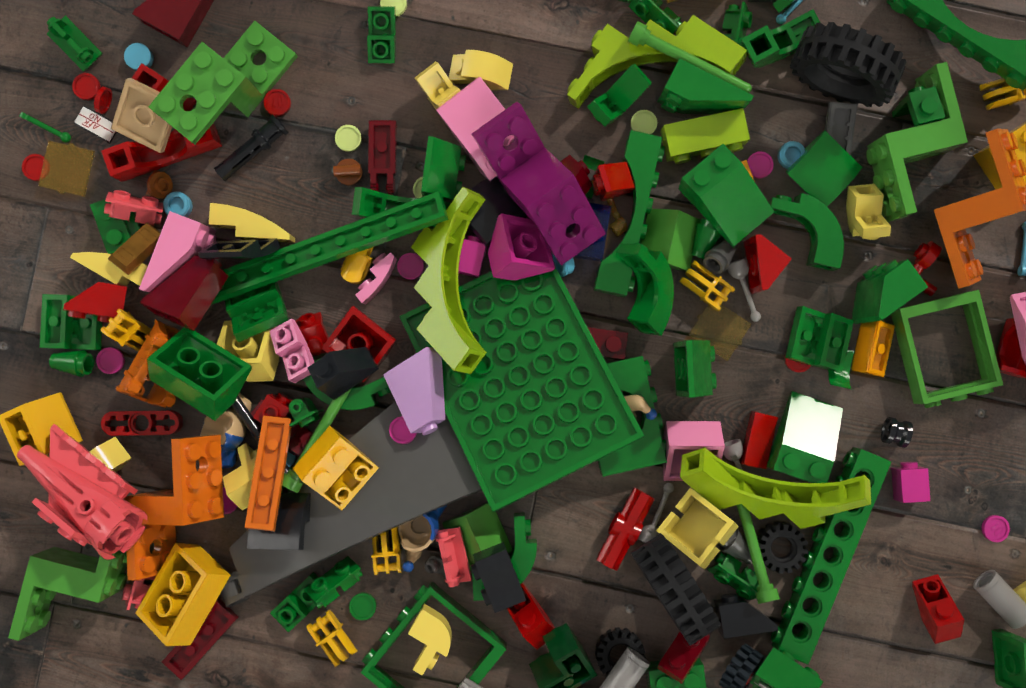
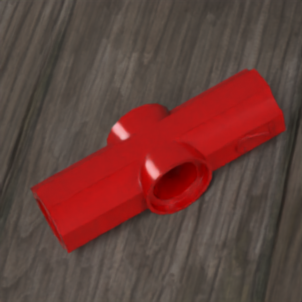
[596,487,655,571]

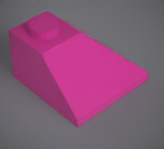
[488,214,555,281]

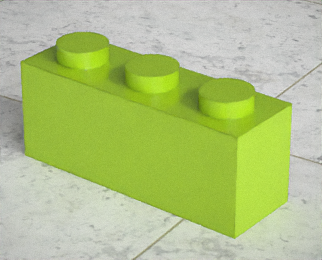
[660,108,750,164]

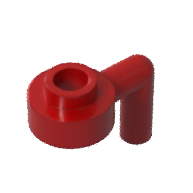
[913,241,942,296]

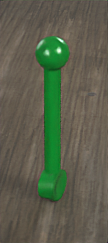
[19,112,71,143]

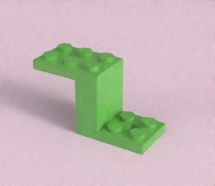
[148,21,298,145]
[866,62,968,222]
[8,547,127,641]

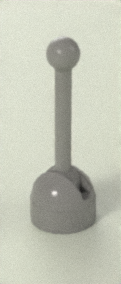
[727,258,761,322]
[723,439,744,470]
[638,483,674,543]

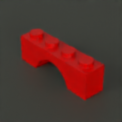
[101,123,222,182]

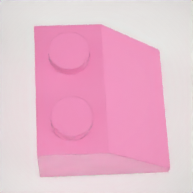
[663,421,725,481]

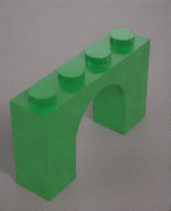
[598,356,667,477]

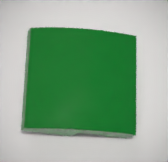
[786,130,862,206]
[225,282,288,342]
[40,294,102,350]
[785,306,854,372]

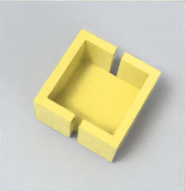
[656,488,739,569]

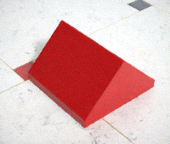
[743,234,792,294]
[321,306,396,382]

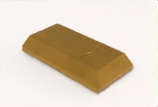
[108,222,161,275]

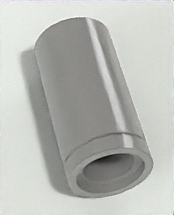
[973,570,1026,629]
[600,647,650,688]

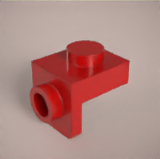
[295,312,329,357]
[253,392,292,423]

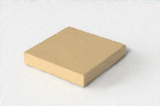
[111,78,172,153]

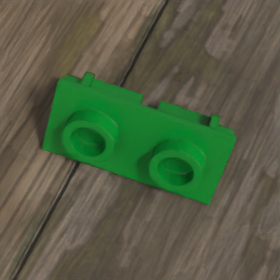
[628,0,682,34]
[722,1,752,48]
[47,15,103,72]
[289,398,325,428]
[707,552,759,600]
[304,556,363,609]

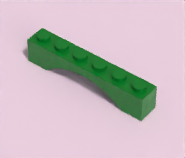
[886,0,1026,91]
[593,130,665,297]

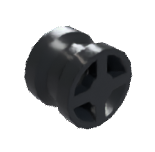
[881,417,913,448]

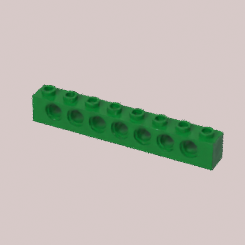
[771,447,891,665]

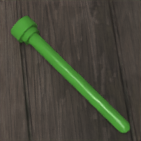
[628,21,752,93]
[282,388,352,493]
[737,504,780,604]

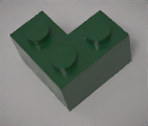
[529,623,597,688]

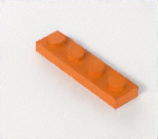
[244,416,293,532]

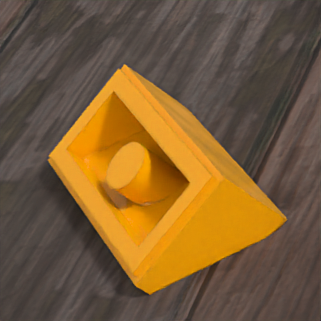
[851,321,895,377]

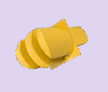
[979,78,1026,110]
[341,247,374,285]
[679,260,735,311]
[100,308,152,352]
[371,526,402,575]
[306,610,358,667]

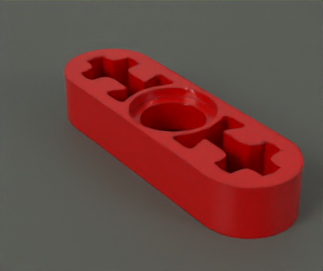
[101,410,183,436]

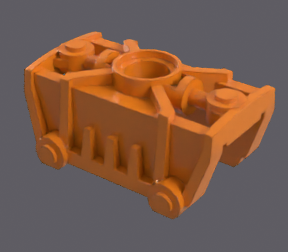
[115,319,180,408]

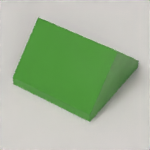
[641,208,701,272]
[442,502,513,571]

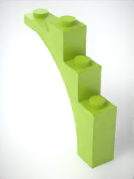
[567,15,747,109]
[411,187,487,374]
[680,447,871,529]

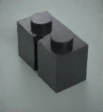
[470,542,526,613]

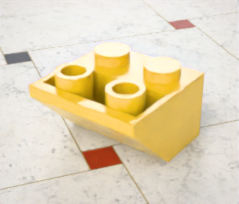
[0,392,83,466]
[293,426,379,510]

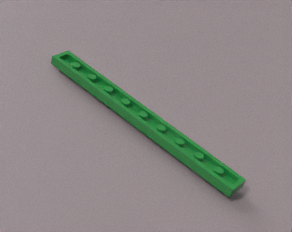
[211,191,449,305]

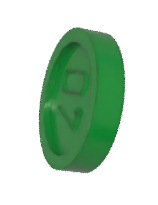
[349,592,377,620]

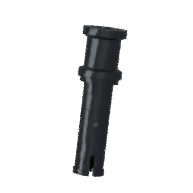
[214,114,289,181]

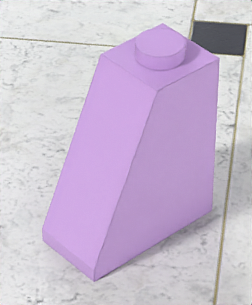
[383,347,445,435]

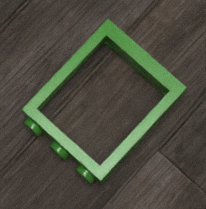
[891,290,1003,408]

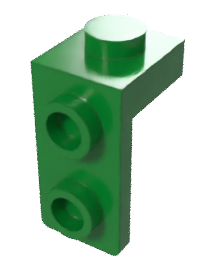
[587,64,652,127]
[892,86,946,127]

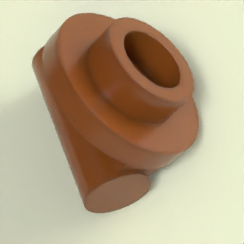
[333,159,362,186]
[145,170,173,199]

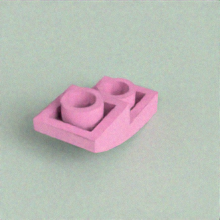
[355,252,397,305]
[270,318,315,383]

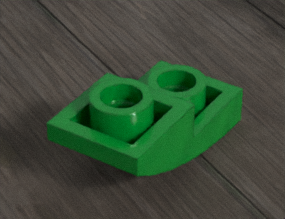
[367,6,396,63]
[270,572,319,632]

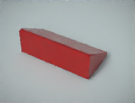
[740,411,778,469]

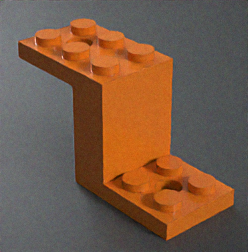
[934,128,1026,289]
[124,435,224,581]

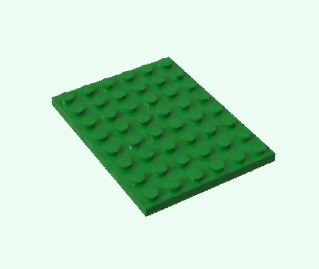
[399,265,644,512]

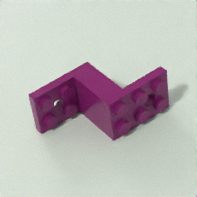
[471,102,606,266]

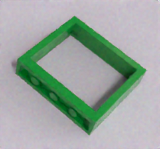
[360,582,507,688]

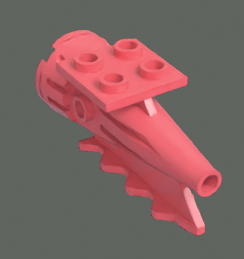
[17,424,147,560]

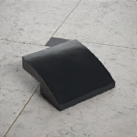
[469,176,527,246]
[198,238,280,259]
[247,493,311,550]

